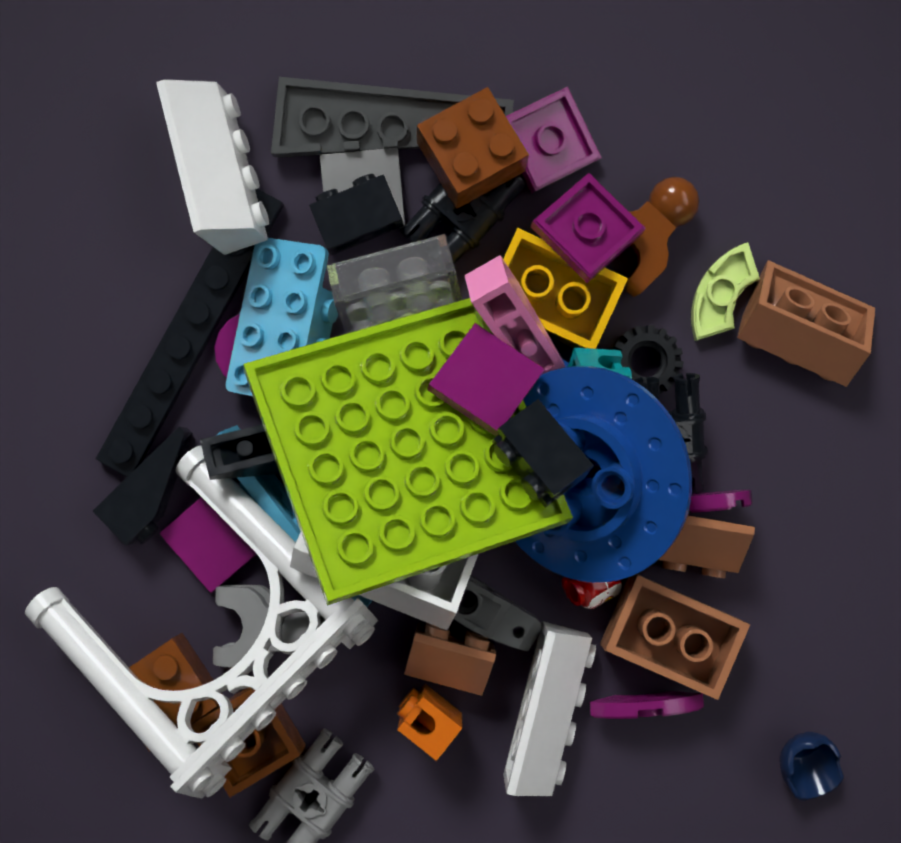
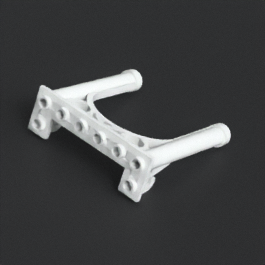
[25,445,378,799]

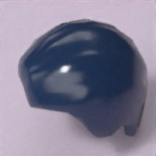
[779,731,844,801]

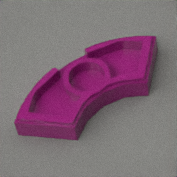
[590,691,704,719]

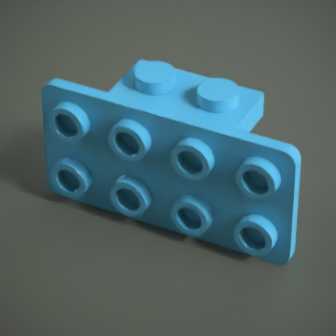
[226,238,339,396]

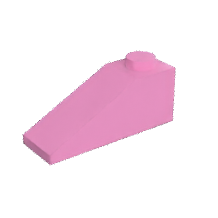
[464,255,565,374]

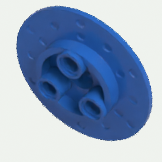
[515,366,692,583]

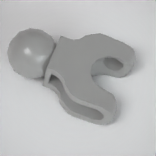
[213,584,325,668]

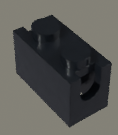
[309,174,404,256]
[492,399,594,508]

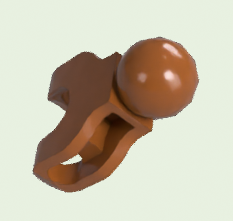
[625,176,700,298]

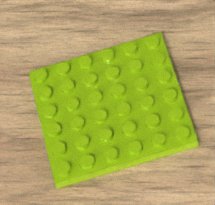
[243,298,573,606]

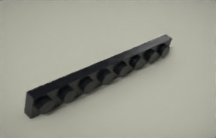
[95,189,284,477]

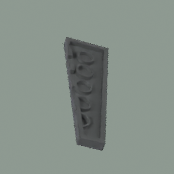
[271,77,514,158]

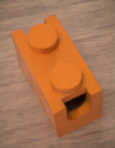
[397,684,462,761]

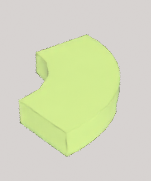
[691,242,760,341]

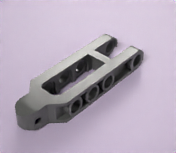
[454,575,541,651]

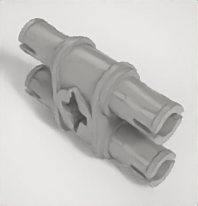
[249,728,375,843]

